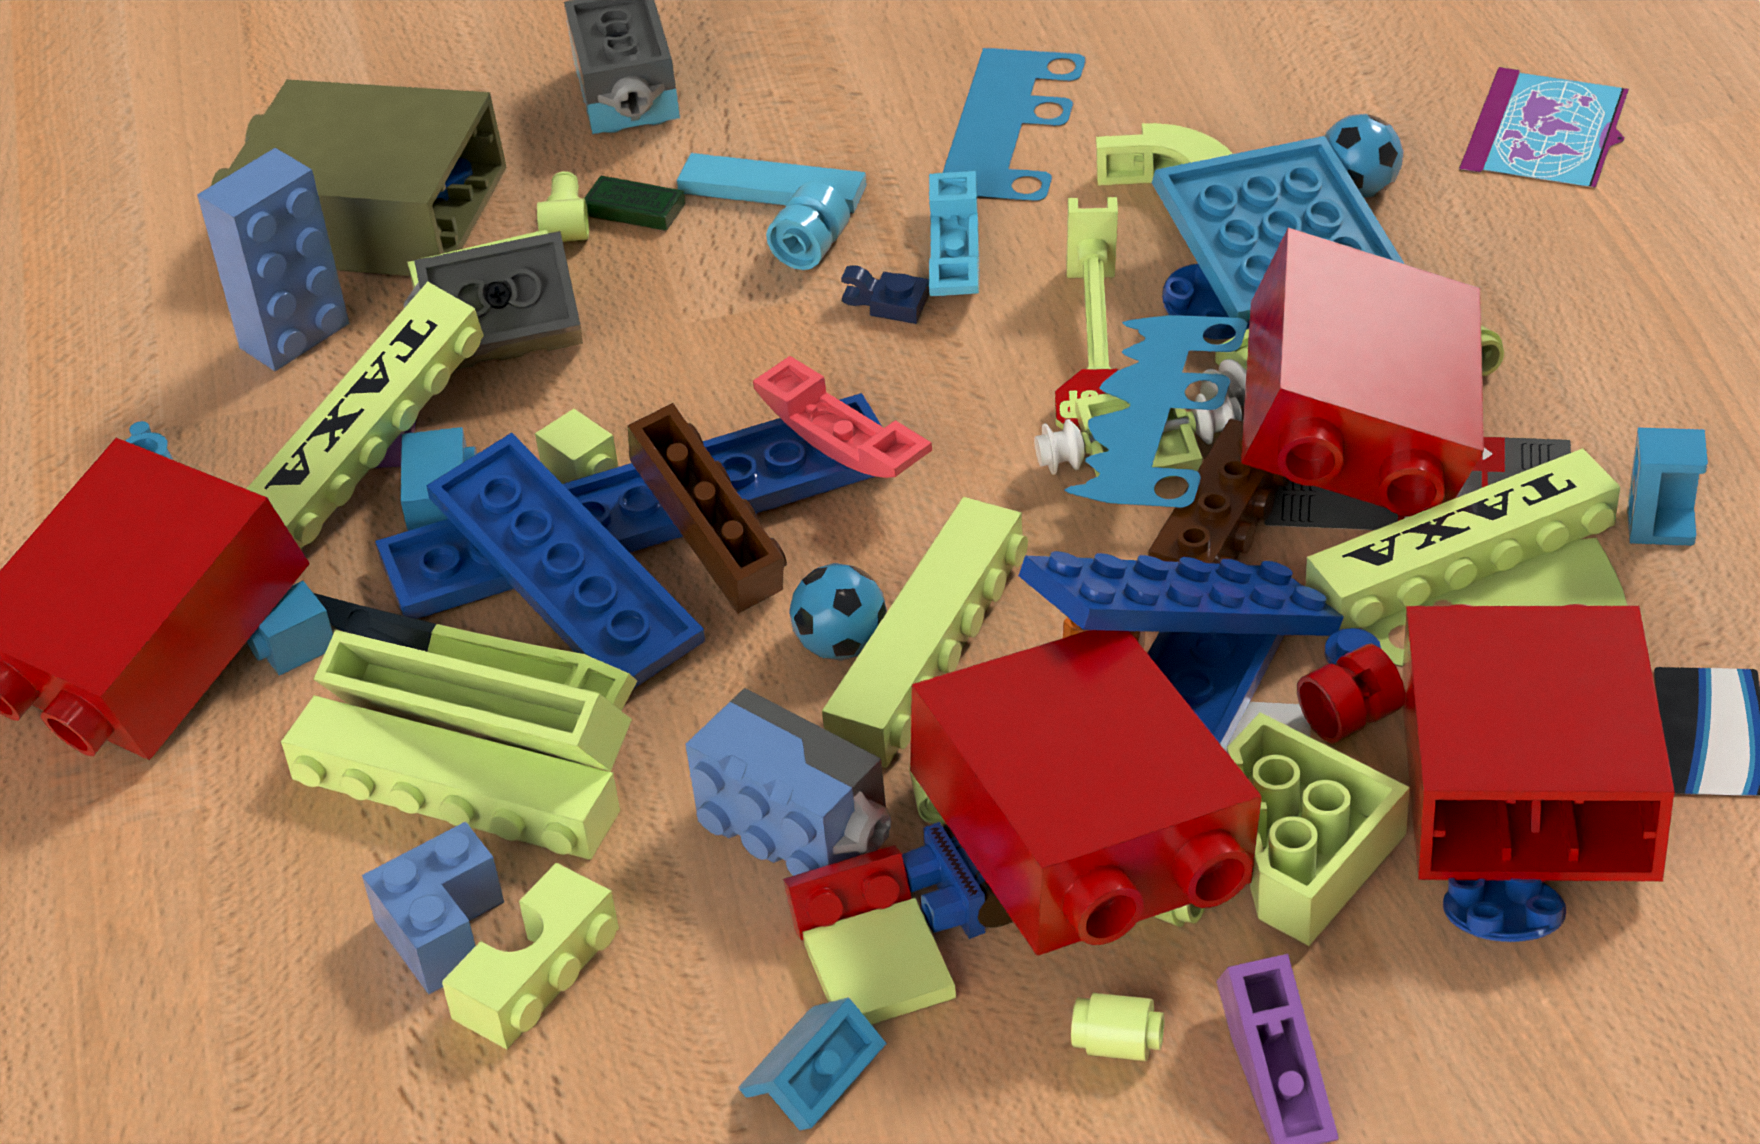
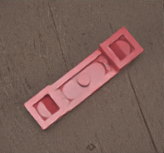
[753,356,932,478]

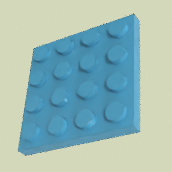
[1152,136,1405,322]

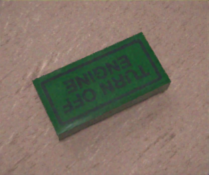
[584,175,686,231]

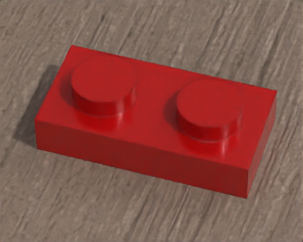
[783,845,912,941]

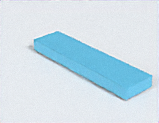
[677,153,867,213]

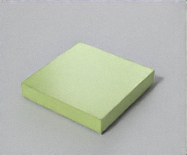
[803,898,956,1024]

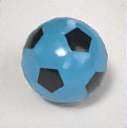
[1325,114,1404,198]
[789,563,887,661]

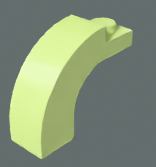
[1096,123,1233,186]

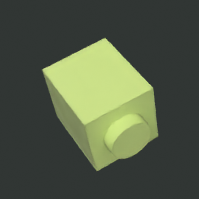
[535,409,619,484]

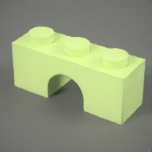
[442,863,619,1049]

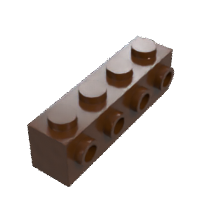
[627,403,787,614]
[1148,418,1290,564]

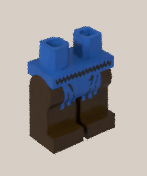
[902,822,1013,939]

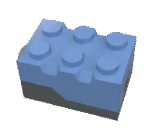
[685,688,891,876]

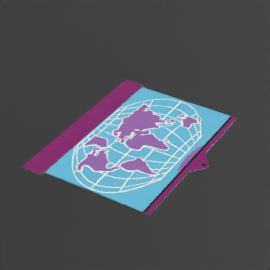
[1459,67,1629,188]

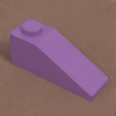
[1216,954,1339,1144]

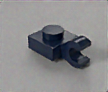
[841,265,930,324]

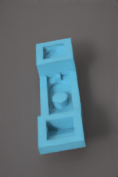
[929,171,979,296]

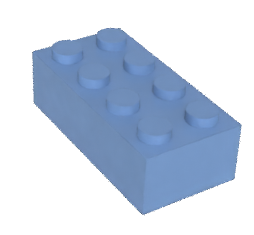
[197,148,349,371]

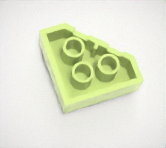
[1227,712,1410,946]

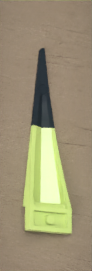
[313,593,637,767]

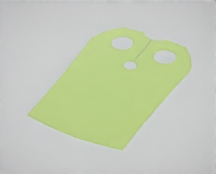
[1362,538,1627,667]

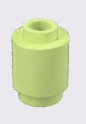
[1071,993,1164,1061]

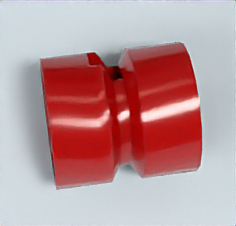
[1297,644,1405,743]

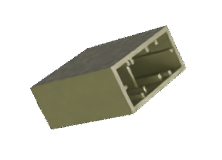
[211,79,507,276]

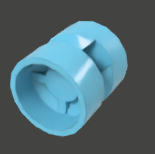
[766,181,850,270]

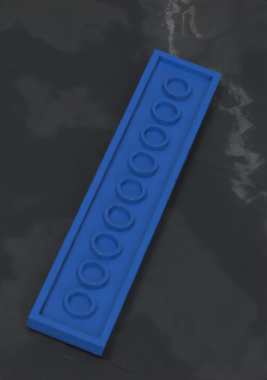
[375,393,882,619]

